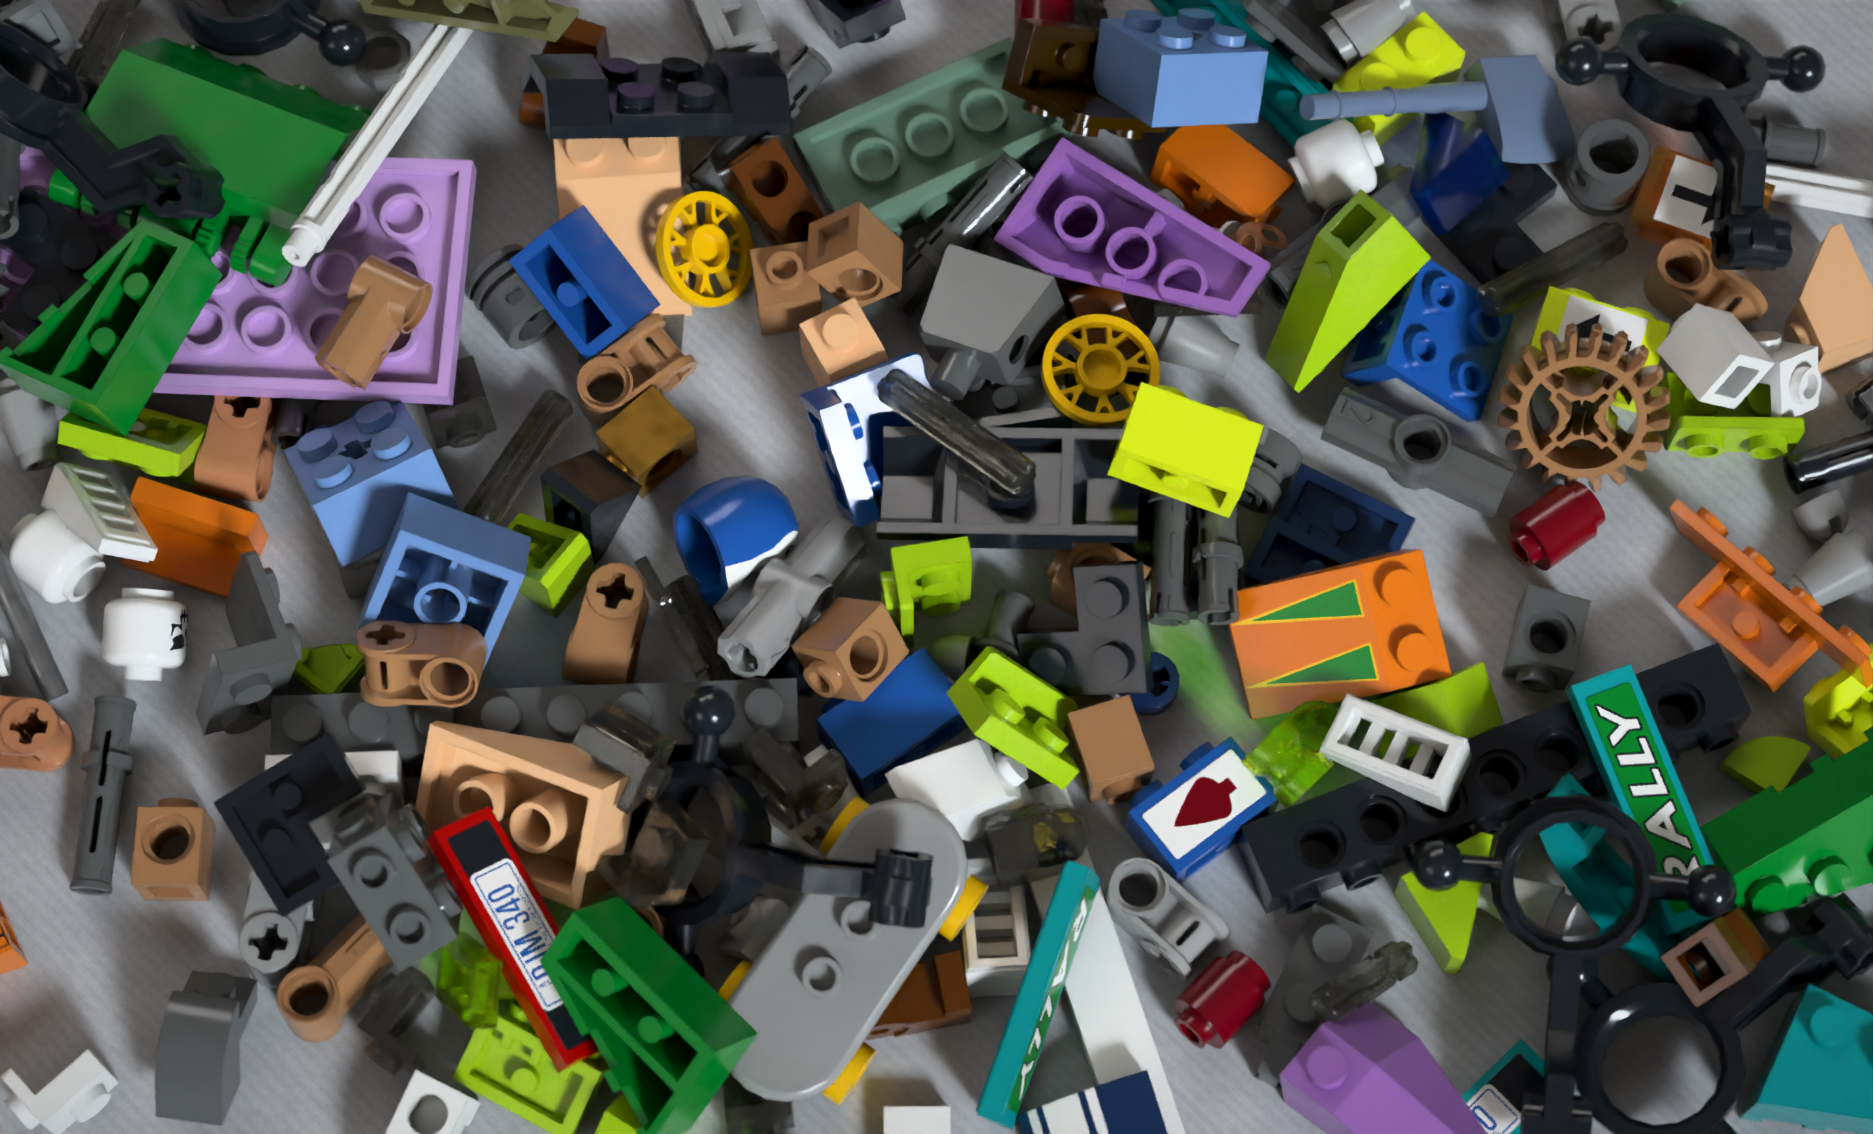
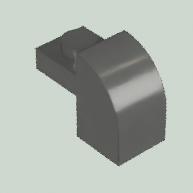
[155,970,257,1126]

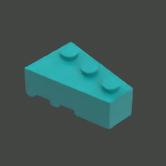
[1740,984,1873,1134]

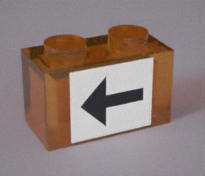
[1626,145,1776,253]

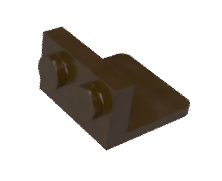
[1001,17,1166,140]

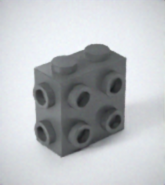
[327,791,464,972]

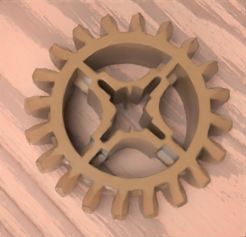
[1497,322,1671,493]

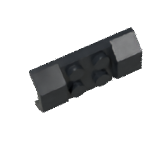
[520,52,792,139]
[876,426,1139,550]

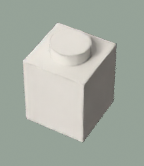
[1656,303,1775,409]

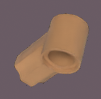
[314,254,433,390]
[277,912,394,1043]

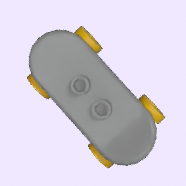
[718,796,988,1106]

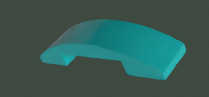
[1539,773,1736,1002]

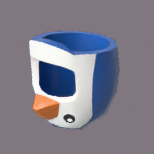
[673,475,799,607]

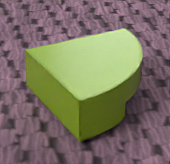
[292,643,365,694]
[1719,736,1812,794]

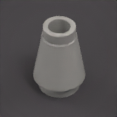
[1321,0,1416,67]
[1146,302,1240,378]
[0,378,59,471]
[1782,529,1873,607]

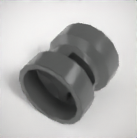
[1237,427,1303,514]

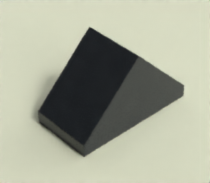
[540,449,642,565]

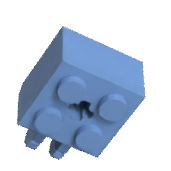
[1093,8,1269,128]
[283,400,460,567]
[357,492,531,670]

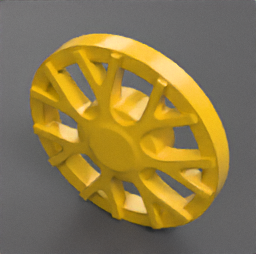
[655,191,754,308]
[1041,314,1160,427]

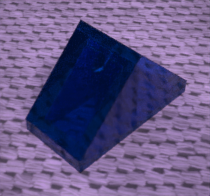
[1410,113,1511,236]

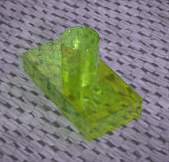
[435,932,517,1029]

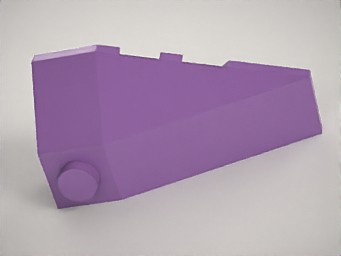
[993,137,1271,318]
[1279,999,1488,1134]

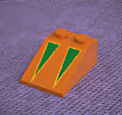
[1228,549,1452,720]

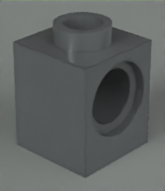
[1501,584,1591,693]

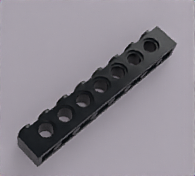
[1236,643,1752,914]

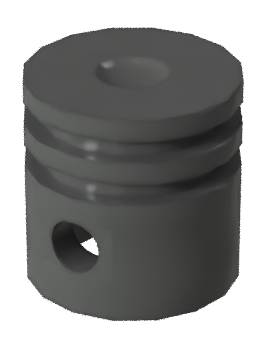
[1565,119,1651,217]
[464,244,558,350]

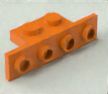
[1669,499,1873,694]

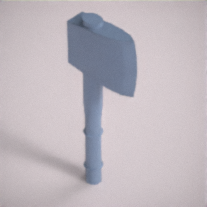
[1300,55,1576,164]

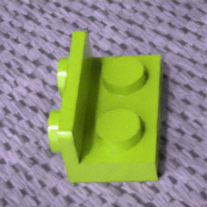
[1663,372,1805,459]
[57,408,208,485]
[880,536,972,648]
[946,646,1080,790]
[452,997,610,1134]

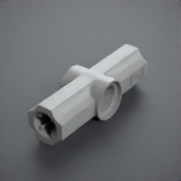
[717,515,867,680]

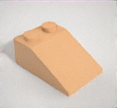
[554,137,692,320]
[415,721,640,910]

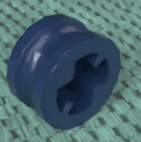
[1121,652,1179,716]

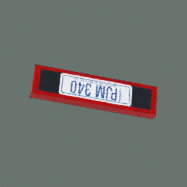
[427,806,600,1073]

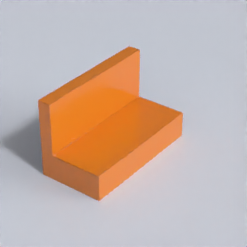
[120,476,269,600]

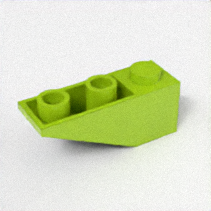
[1264,189,1432,393]

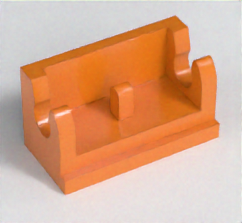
[1149,124,1297,232]

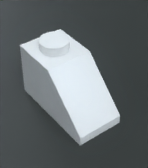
[885,739,1034,842]

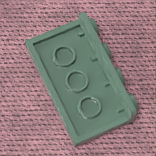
[793,37,1073,237]

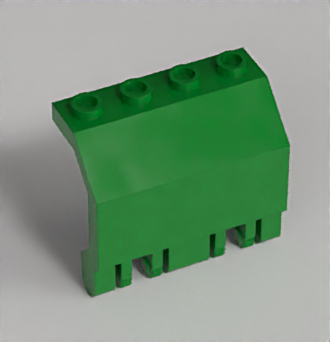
[48,37,387,287]

